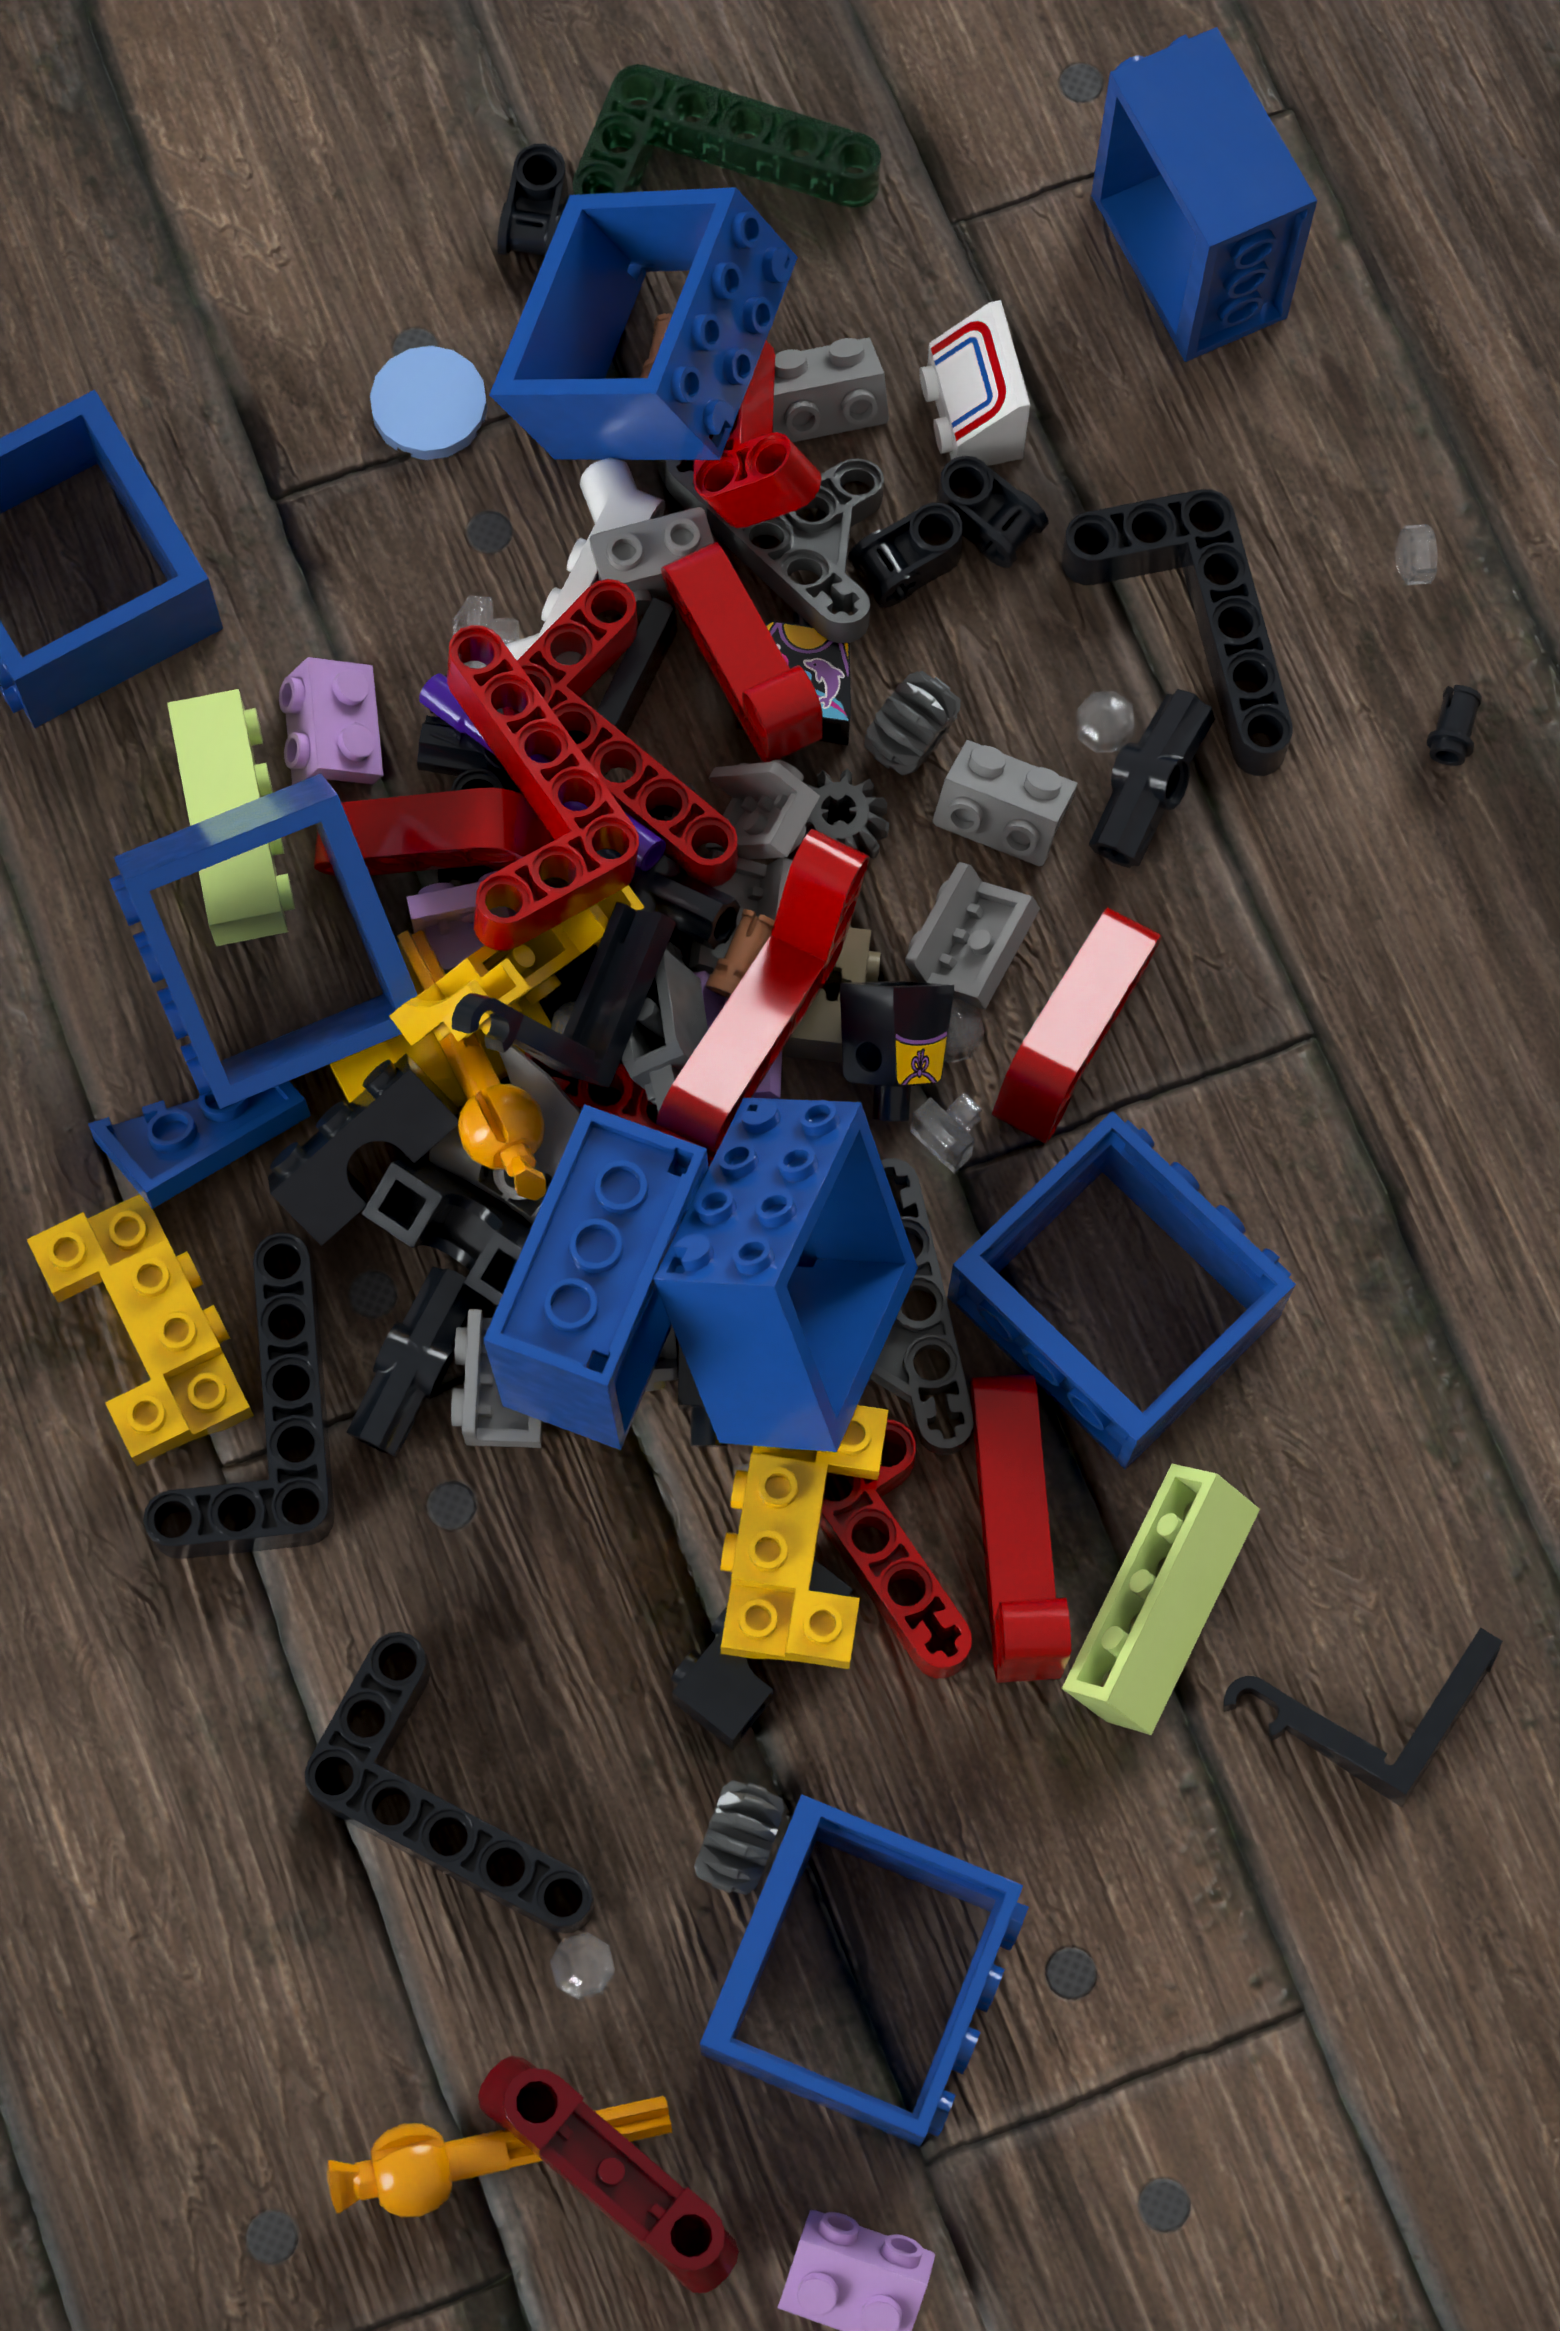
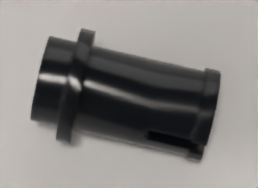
[1427,685,1482,766]

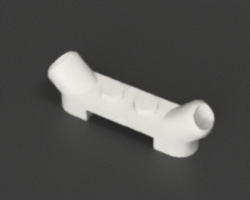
[506,458,665,665]

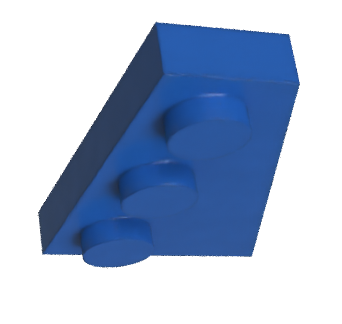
[88,1081,311,1209]

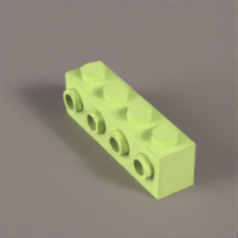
[167,689,295,946]
[1062,1464,1260,1735]

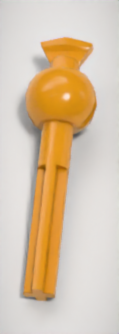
[397,930,546,1201]
[326,2096,672,2217]

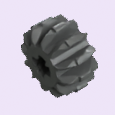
[864,671,961,776]
[799,768,889,859]
[695,1780,784,1895]

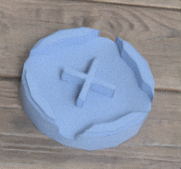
[370,346,488,460]

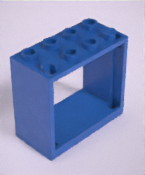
[1091,27,1317,362]
[489,187,798,460]
[0,390,223,728]
[109,773,418,1109]
[653,1098,918,1452]
[483,1104,709,1450]
[947,1111,1296,1470]
[700,1794,1029,2147]

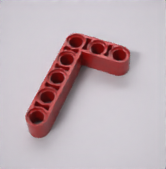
[502,579,738,887]
[447,625,639,951]
[656,829,870,1153]
[970,1374,1071,1683]

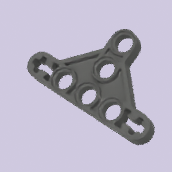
[665,459,884,643]
[870,1158,974,1455]

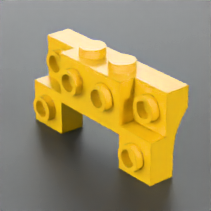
[389,885,644,1046]
[26,1194,254,1466]
[720,1405,888,1669]

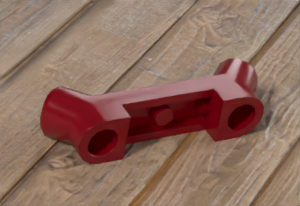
[478,2056,739,2293]

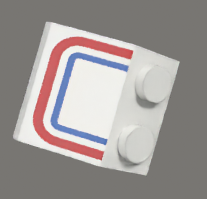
[919,300,1030,466]

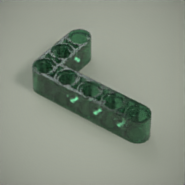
[572,64,881,208]

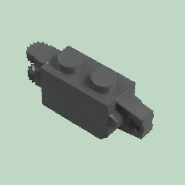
[622,942,708,1113]

